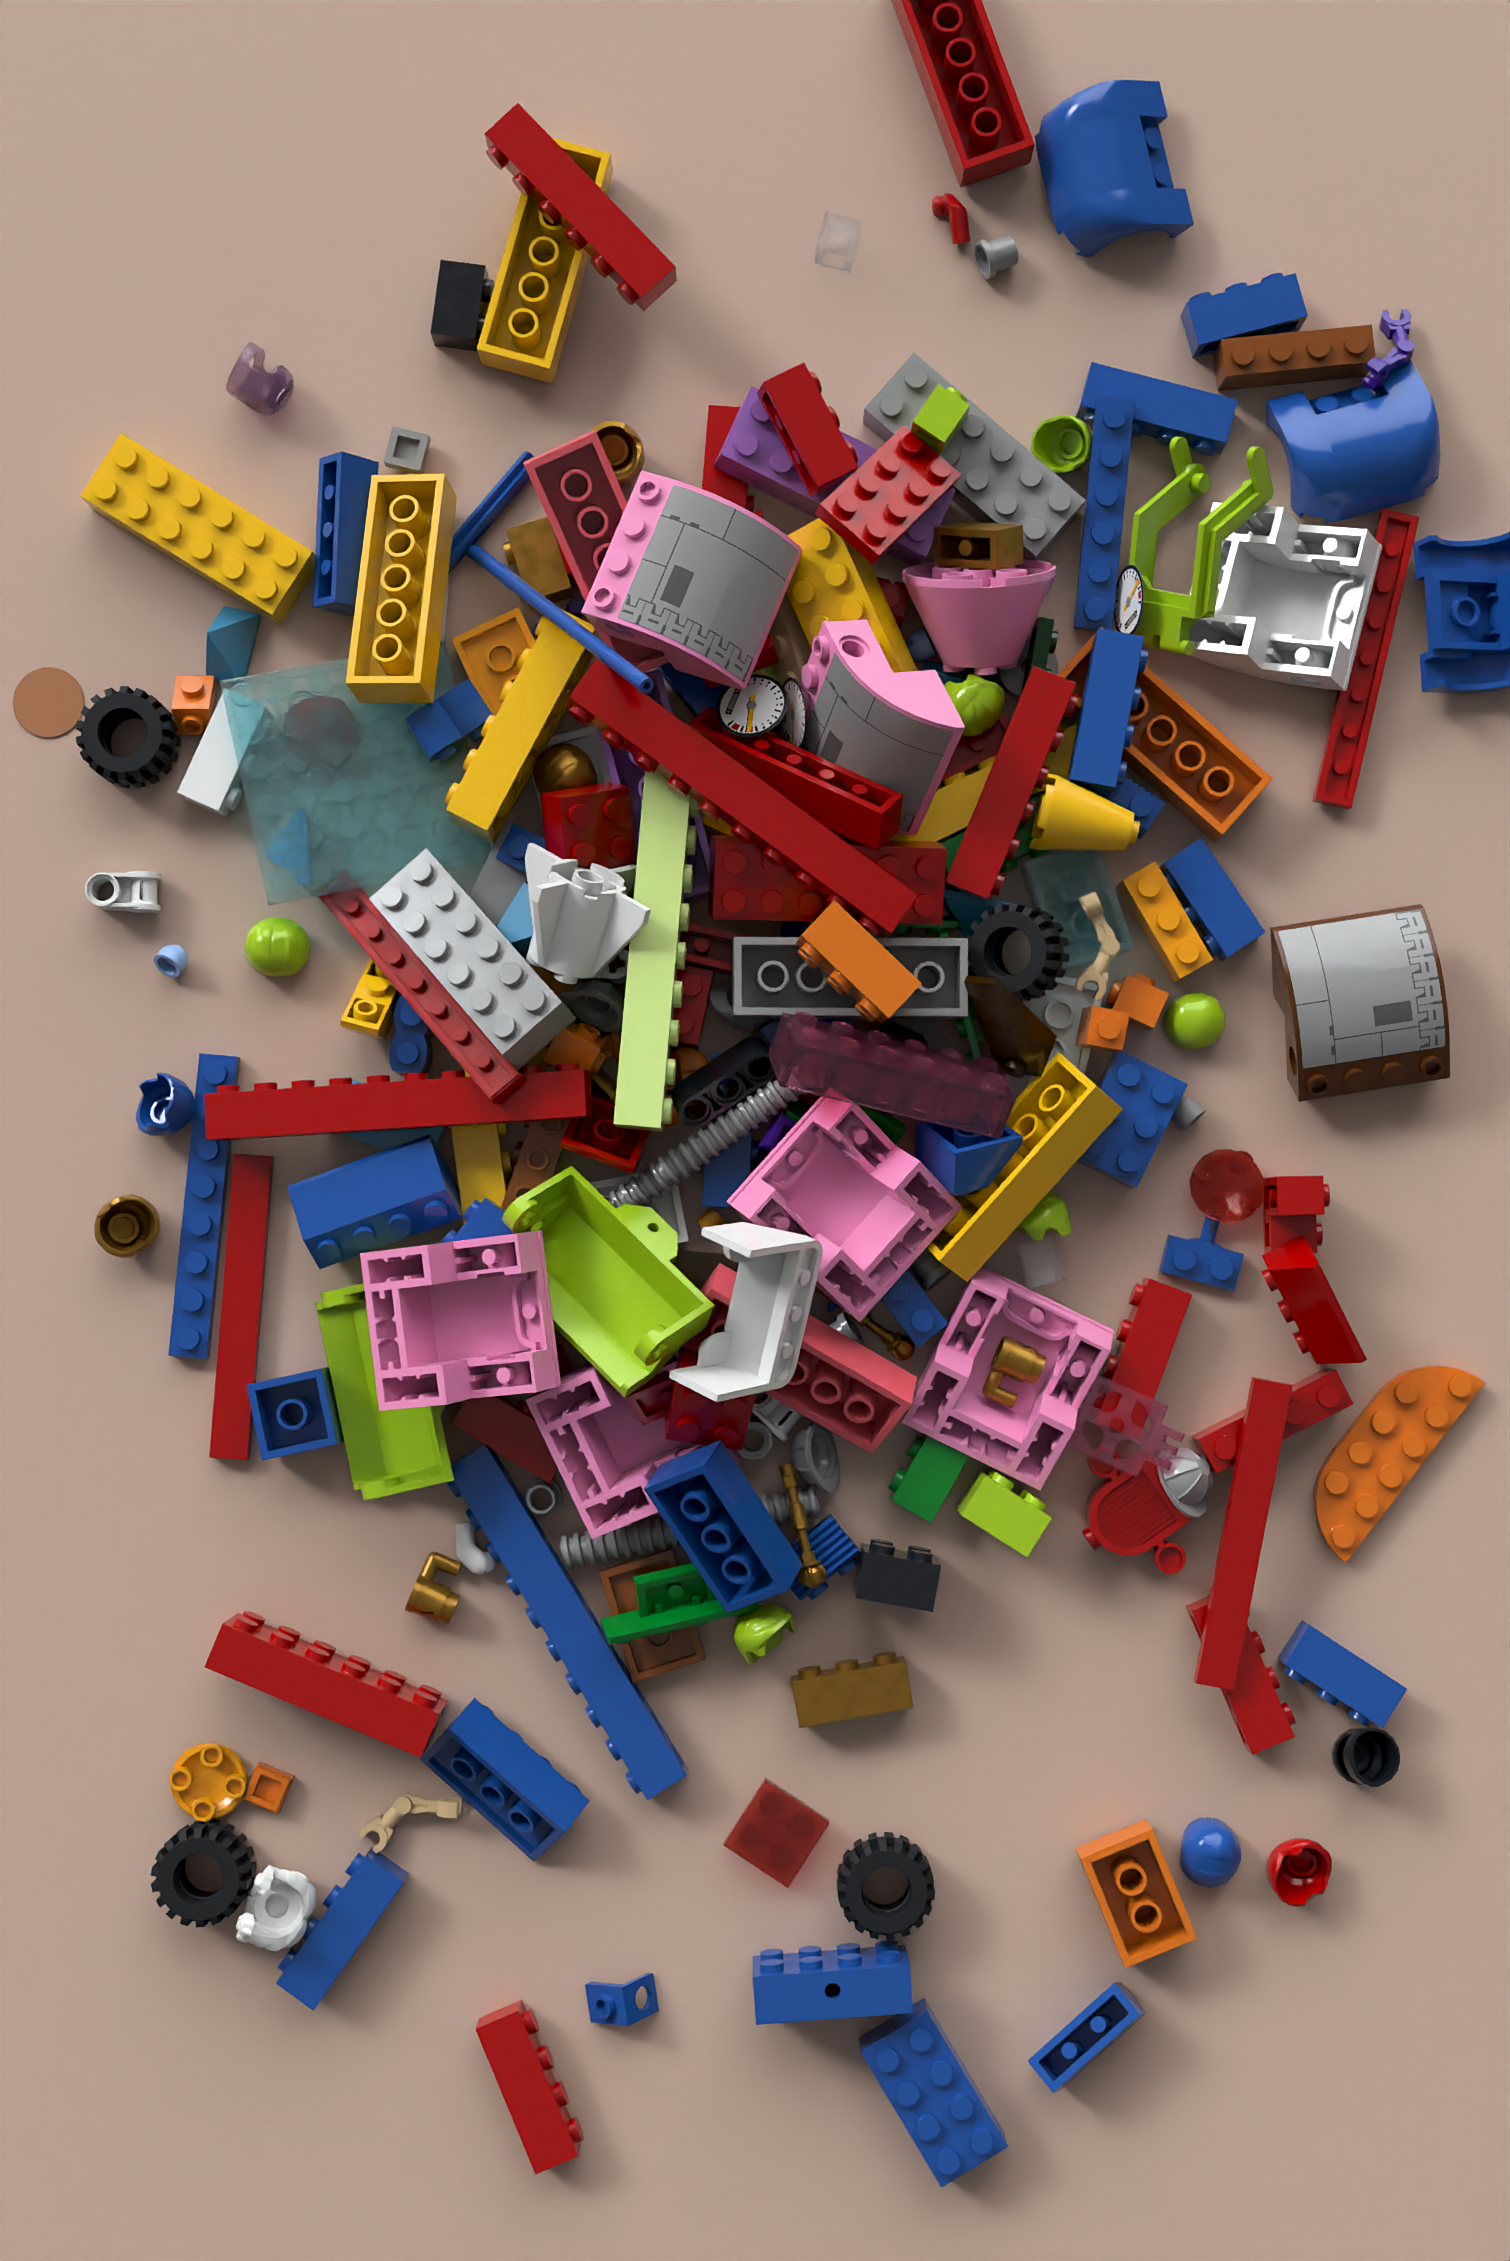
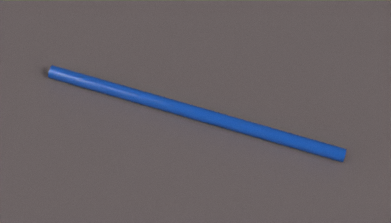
[465,543,654,694]

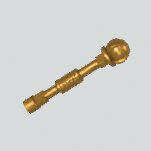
[814,1286,914,1361]
[779,1463,826,1588]

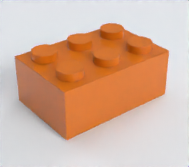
[796,900,922,1024]
[1075,1819,1197,1968]

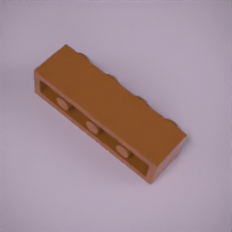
[1214,325,1375,391]

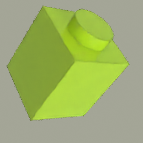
[911,384,970,454]

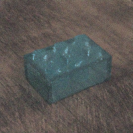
[1020,850,1134,973]

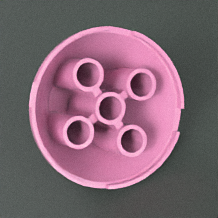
[902,559,1056,675]

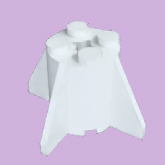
[525,843,651,984]

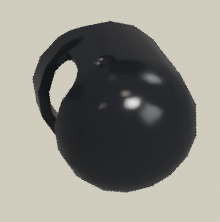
[1332,1728,1400,1787]

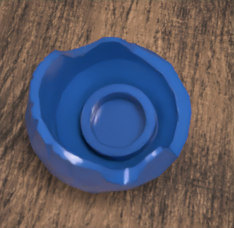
[136,1073,195,1136]
[1180,1817,1241,1888]

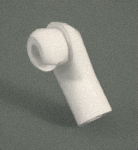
[455,1522,496,1575]

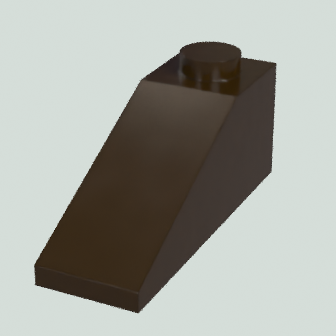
[964,976,1057,1078]

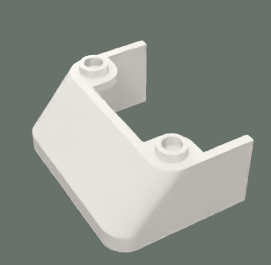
[669,1222,823,1402]

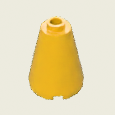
[1030,773,1140,851]

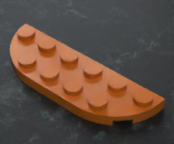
[1313,1365,1486,1563]

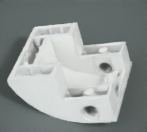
[1189,502,1382,691]

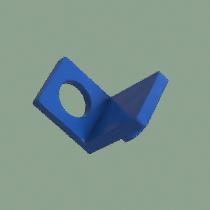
[585,1973,659,2026]

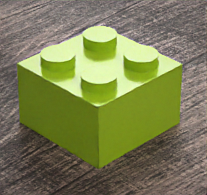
[955,1469,1052,1557]

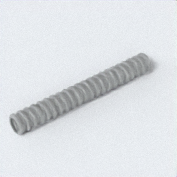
[604,1058,819,1208]
[560,1484,821,1570]

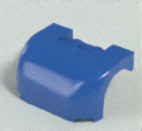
[1035,80,1194,257]
[1266,360,1440,523]
[1413,532,1510,694]

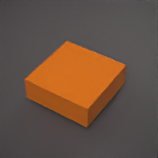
[242,1761,295,1814]

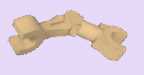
[1075,892,1120,1000]
[358,1794,463,1853]

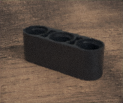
[671,1036,778,1127]

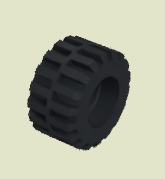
[76,686,181,788]
[966,903,1070,1001]
[151,1819,257,1927]
[837,1832,935,1940]

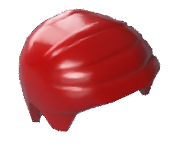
[1266,1838,1332,1907]

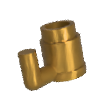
[982,1335,1046,1408]
[405,1552,462,1624]

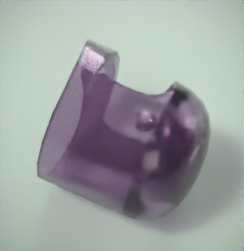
[226,342,294,416]

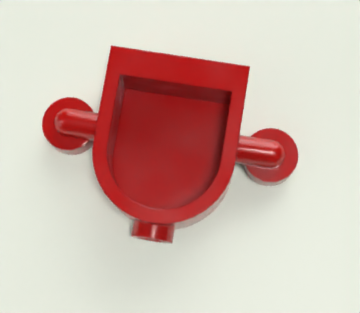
[1081,1446,1194,1574]

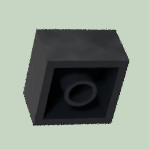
[853,1539,941,1612]

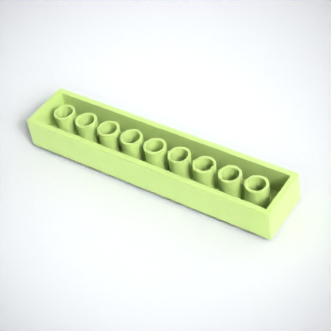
[613,771,700,1132]

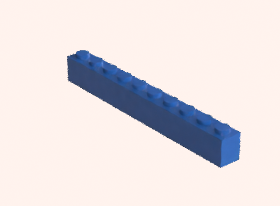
[447,1445,688,1800]

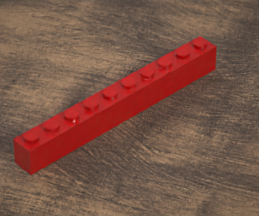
[565,658,918,937]
[204,1063,593,1141]

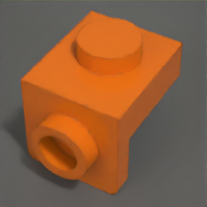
[171,675,217,735]

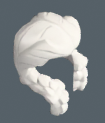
[236,1865,317,1951]

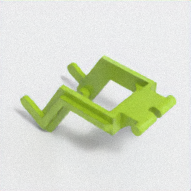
[1129,436,1274,656]

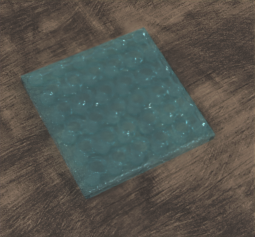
[220,641,491,906]

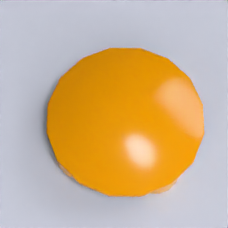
[169,1743,247,1822]

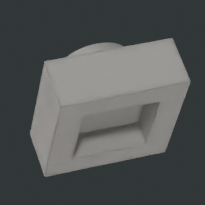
[384,426,431,474]

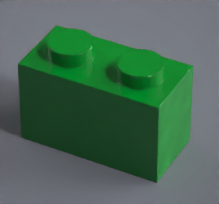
[887,1434,969,1523]

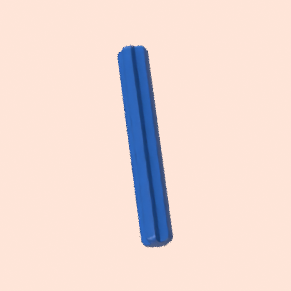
[448,451,535,574]

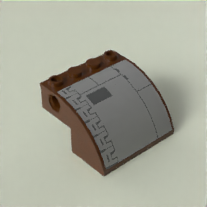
[1270,904,1450,1102]

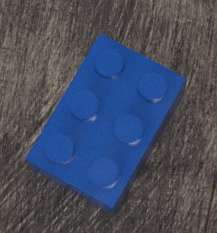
[1077,1051,1188,1188]

